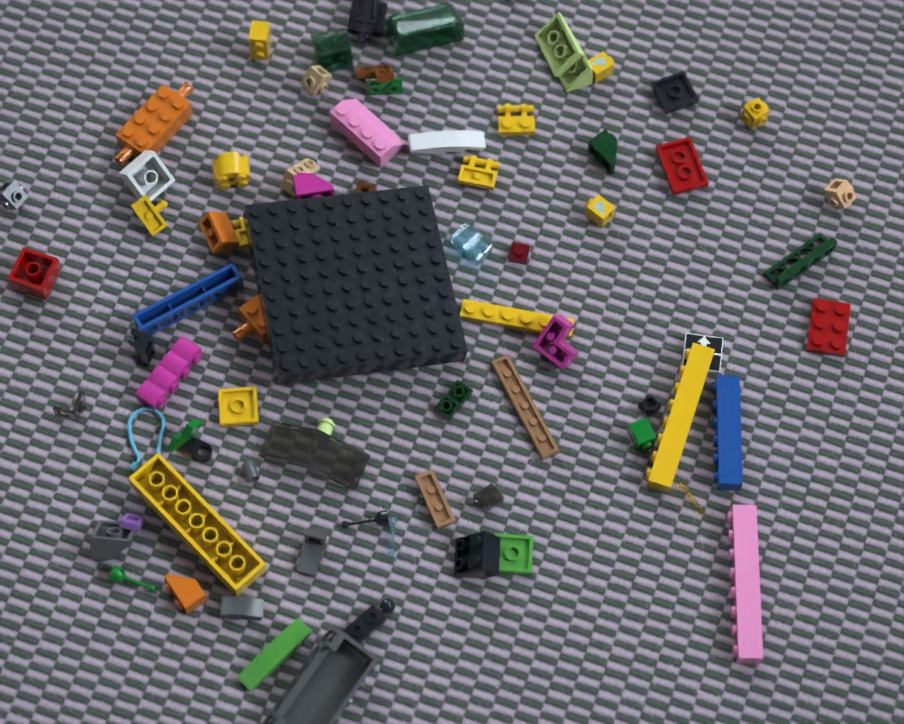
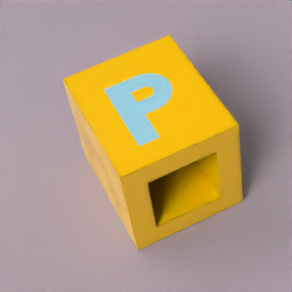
[588,51,614,83]
[585,194,615,228]

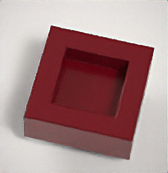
[508,242,530,265]

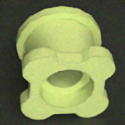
[312,418,336,443]

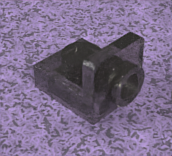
[473,483,504,514]

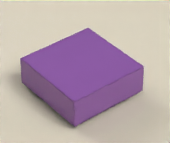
[120,513,145,532]

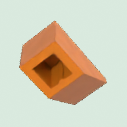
[164,574,207,614]

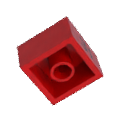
[8,247,61,300]

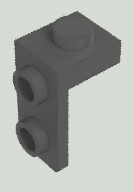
[297,527,327,576]

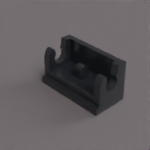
[128,328,156,367]

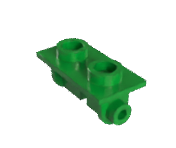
[366,76,403,95]

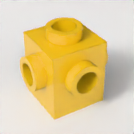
[741,97,770,130]

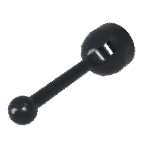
[341,510,390,528]

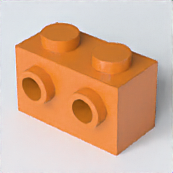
[199,212,240,254]

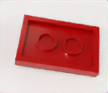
[655,137,709,196]
[806,298,851,358]

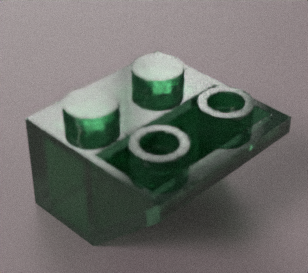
[310,28,354,73]

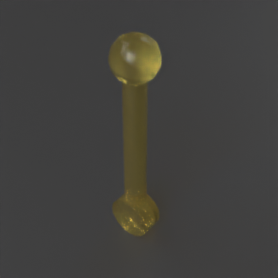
[678,480,706,515]

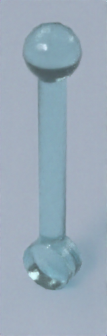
[388,517,398,557]

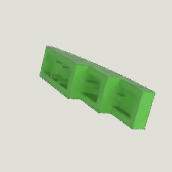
[237,618,312,691]

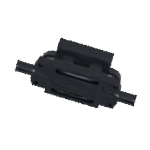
[347,0,388,45]

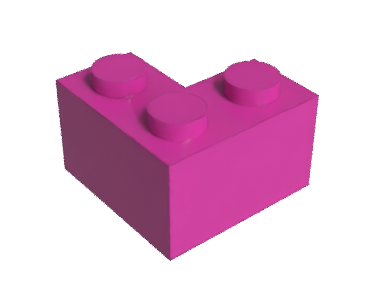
[533,314,579,369]

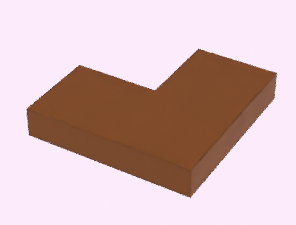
[356,64,395,82]

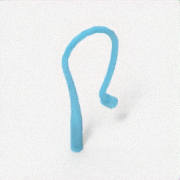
[127,407,165,472]

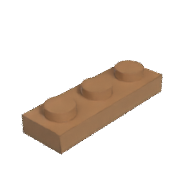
[415,469,456,530]

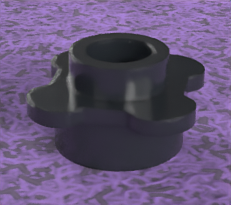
[638,395,661,417]

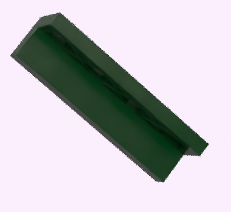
[764,232,838,290]

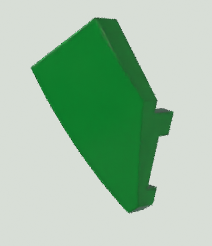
[167,419,202,452]

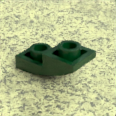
[434,379,473,420]

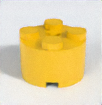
[212,152,251,190]

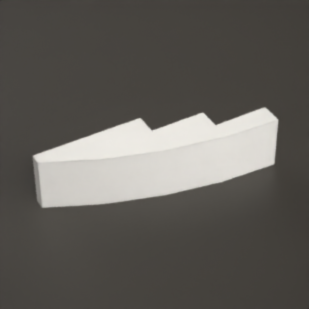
[408,130,486,155]

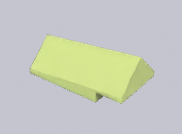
[534,12,593,92]

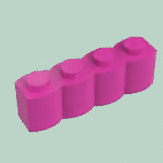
[136,336,202,410]

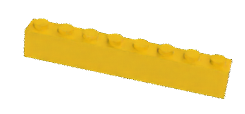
[645,342,715,494]

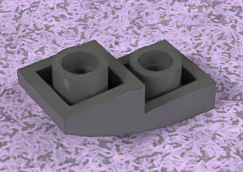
[219,596,264,621]

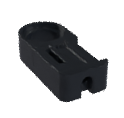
[180,431,213,462]

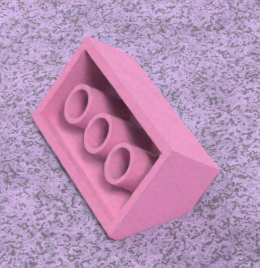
[329,99,407,168]

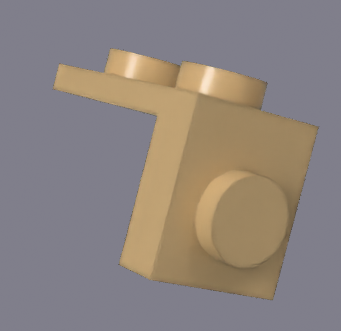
[280,158,321,197]

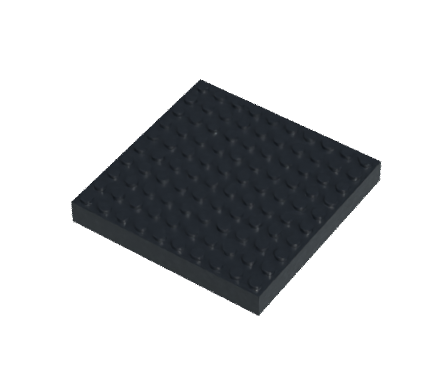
[243,185,468,385]

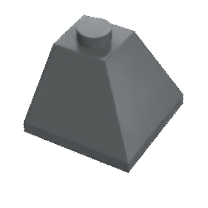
[90,520,136,562]

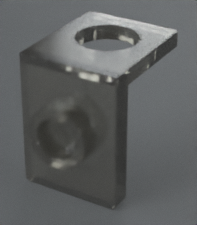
[53,390,86,422]

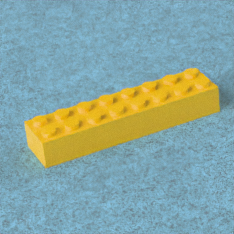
[128,452,266,596]

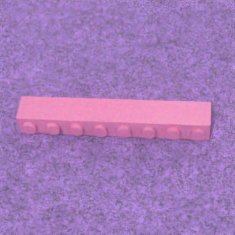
[727,505,763,664]

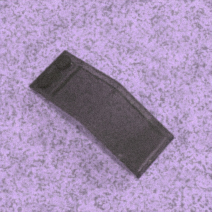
[258,421,370,491]

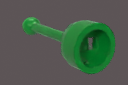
[109,565,157,593]

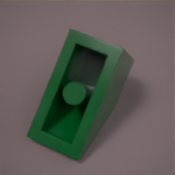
[587,129,617,175]

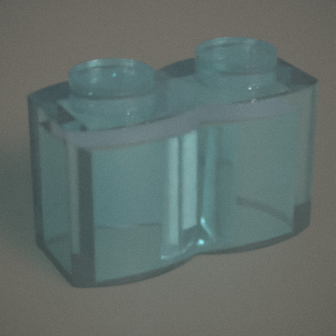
[449,223,493,266]

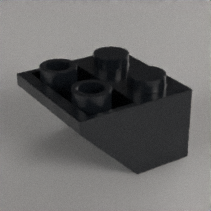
[453,531,501,579]

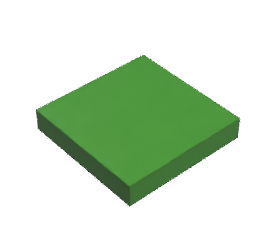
[494,533,534,576]

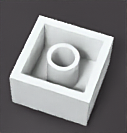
[118,150,175,201]

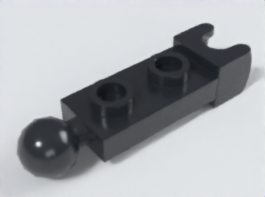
[341,598,395,644]

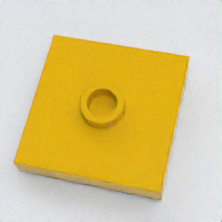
[218,386,259,428]

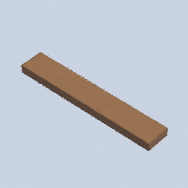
[490,354,560,460]

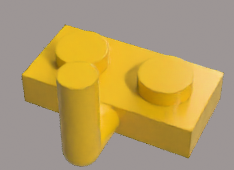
[130,195,168,236]

